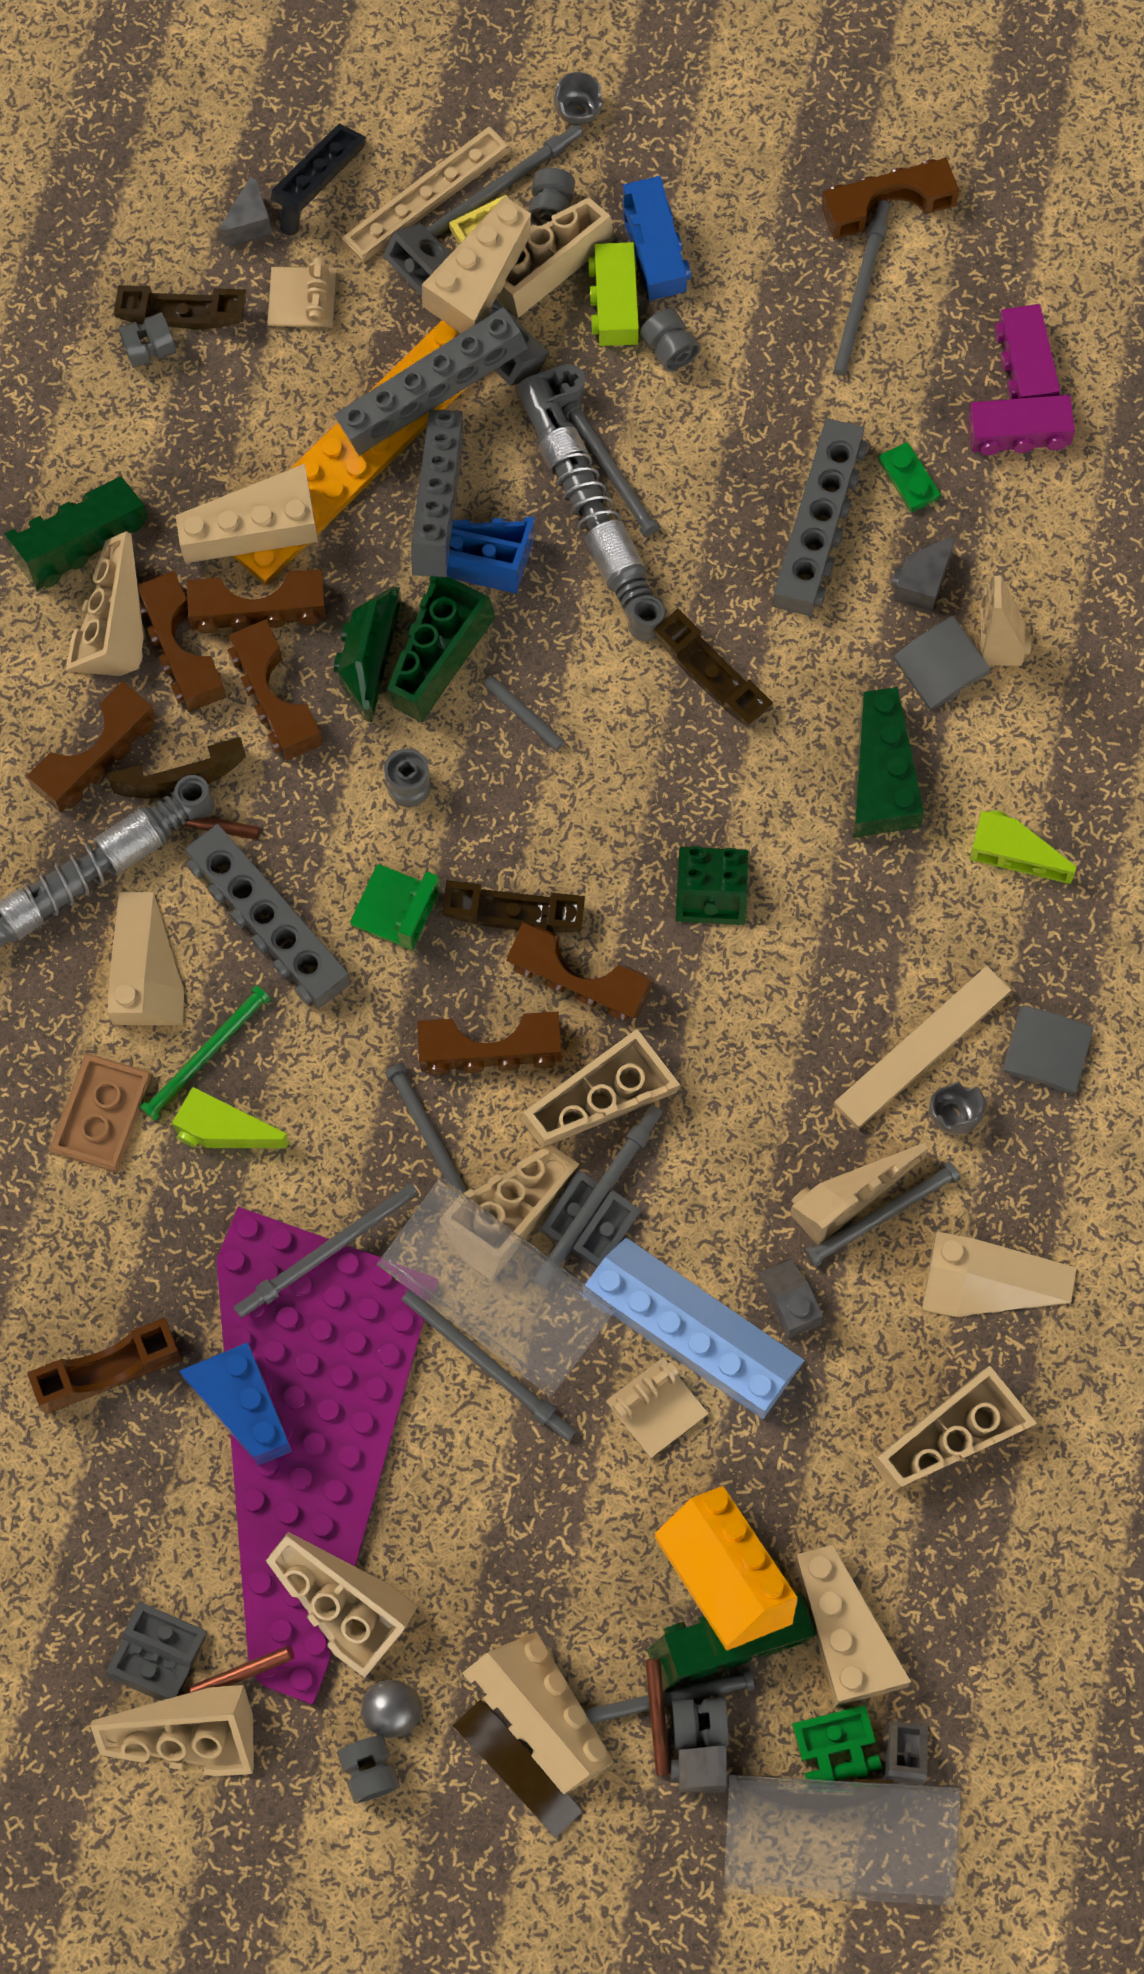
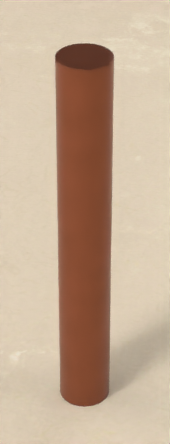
[178,817,261,840]
[189,1645,295,1693]
[645,1658,671,1775]

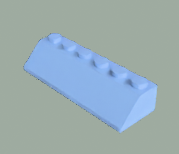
[584,1238,805,1419]

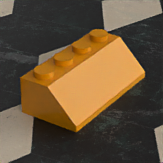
[654,1486,798,1651]

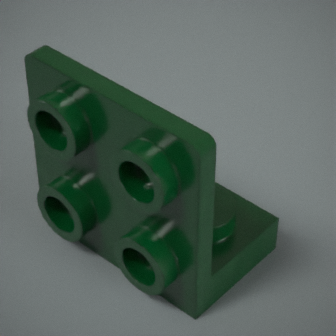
[675,846,748,925]

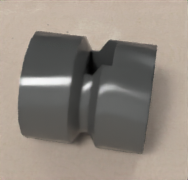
[528,168,575,226]
[640,308,701,372]
[118,312,176,368]
[384,748,431,807]
[672,1697,729,1751]
[337,1735,400,1804]

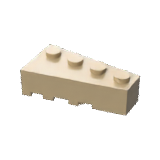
[422,196,531,333]
[496,197,615,318]
[175,464,318,563]
[521,1029,680,1148]
[871,1366,1037,1491]
[795,1545,911,1707]
[462,1631,614,1794]

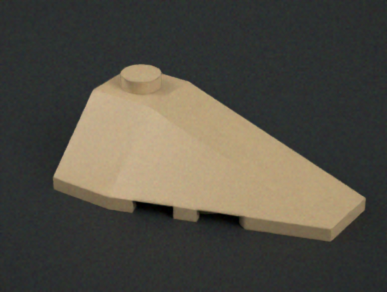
[66,532,144,676]
[980,576,1031,666]
[107,892,184,1025]
[790,1143,929,1245]
[440,1145,580,1280]
[922,1232,1077,1318]
[266,1532,418,1678]
[90,1685,254,1777]

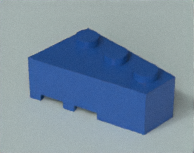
[623,175,691,301]
[179,1342,292,1466]

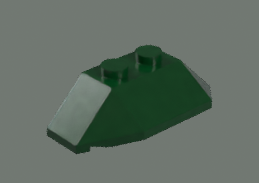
[334,586,402,722]

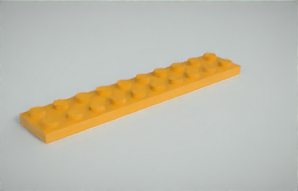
[232,321,466,585]

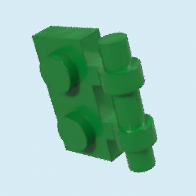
[792,1705,882,1788]

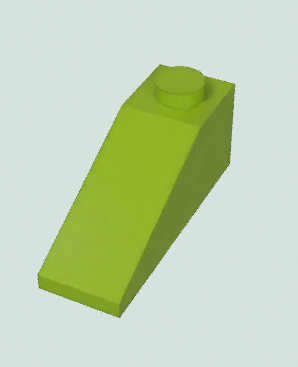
[969,810,1077,884]
[172,1087,289,1148]

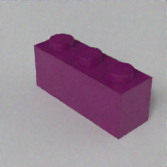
[994,304,1060,399]
[968,395,1075,455]

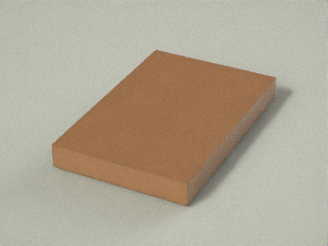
[49,1053,153,1173]

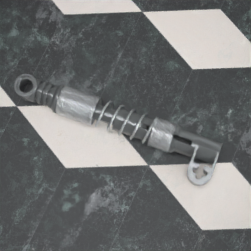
[516,364,665,641]
[0,775,214,947]

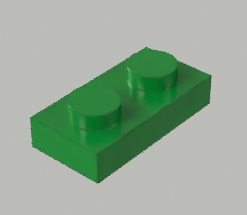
[878,441,941,513]

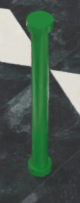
[139,985,271,1122]

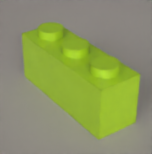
[588,242,639,346]

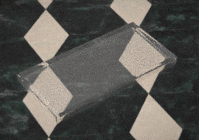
[377,1177,616,1397]
[724,1775,961,1906]

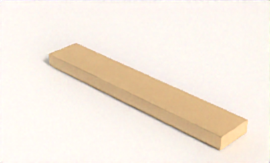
[341,126,511,263]
[833,966,1011,1130]

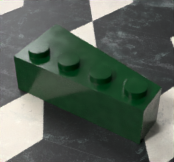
[4,476,148,591]
[387,575,495,722]
[853,687,924,838]
[647,1592,817,1691]

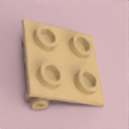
[267,258,337,327]
[606,1357,709,1458]

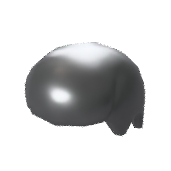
[554,71,603,125]
[928,1082,986,1135]
[360,1680,422,1738]

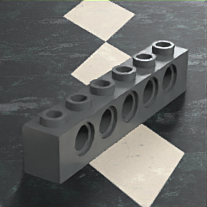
[383,223,549,386]
[334,307,528,456]
[411,410,463,577]
[773,418,868,617]
[185,824,351,1010]

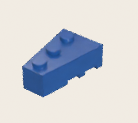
[447,517,535,594]

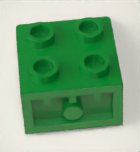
[350,864,441,951]

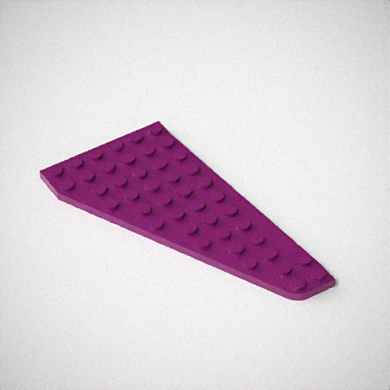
[216,1206,439,1706]

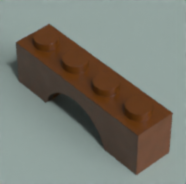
[821,157,959,240]
[186,569,327,633]
[137,571,227,712]
[227,619,323,761]
[26,681,156,813]
[506,922,655,1021]
[417,1011,562,1075]
[27,1318,183,1415]

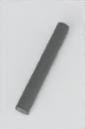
[484,675,566,752]

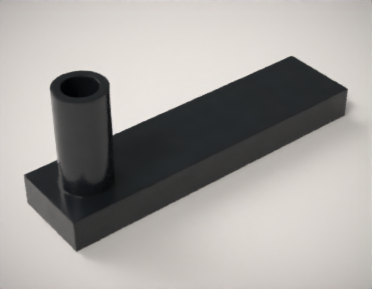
[271,123,366,235]

